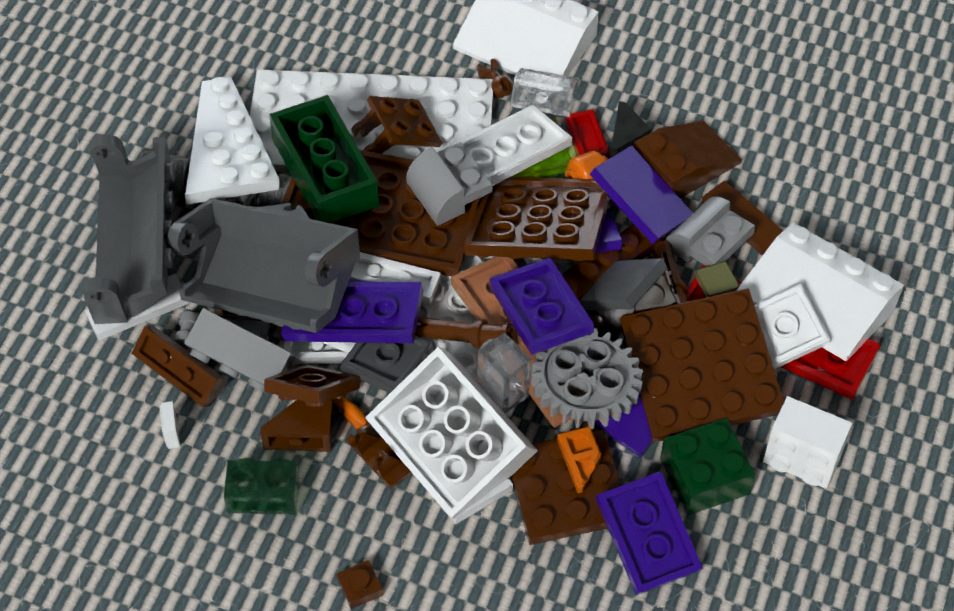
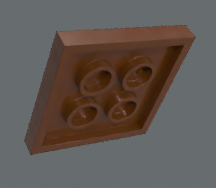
[510,429,621,545]

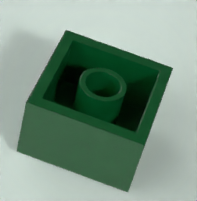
[660,418,755,516]

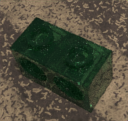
[224,458,300,515]

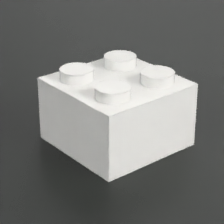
[763,396,852,489]

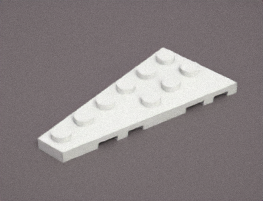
[185,77,279,205]

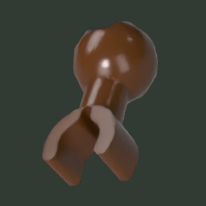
[477,59,514,98]

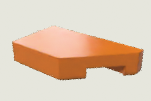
[557,426,601,493]

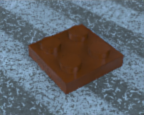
[264,365,360,407]

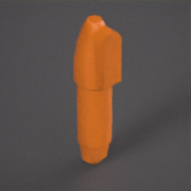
[331,397,369,429]

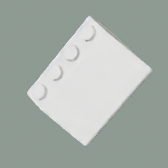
[453,0,599,93]
[736,223,904,361]
[365,347,538,519]

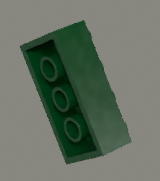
[269,95,379,223]

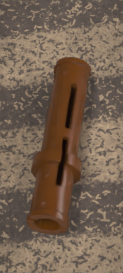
[652,240,688,306]

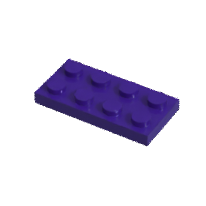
[281,281,424,343]

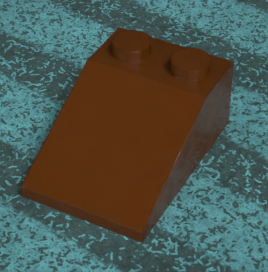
[634,121,742,199]

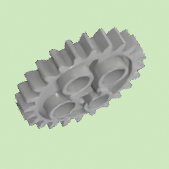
[531,328,643,429]

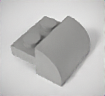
[406,142,492,226]
[665,197,755,267]

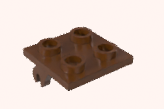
[351,96,443,154]
[347,424,413,489]

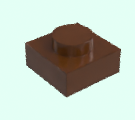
[336,560,383,609]

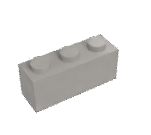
[184,308,295,394]

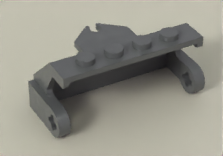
[84,134,175,324]
[167,198,360,333]

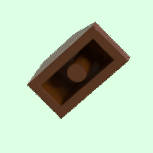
[260,399,334,452]

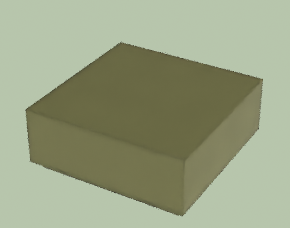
[695,261,739,298]

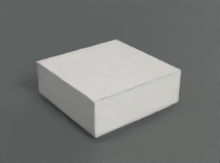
[159,401,180,449]

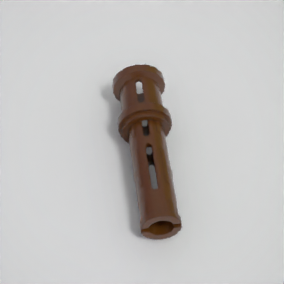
[415,316,515,353]

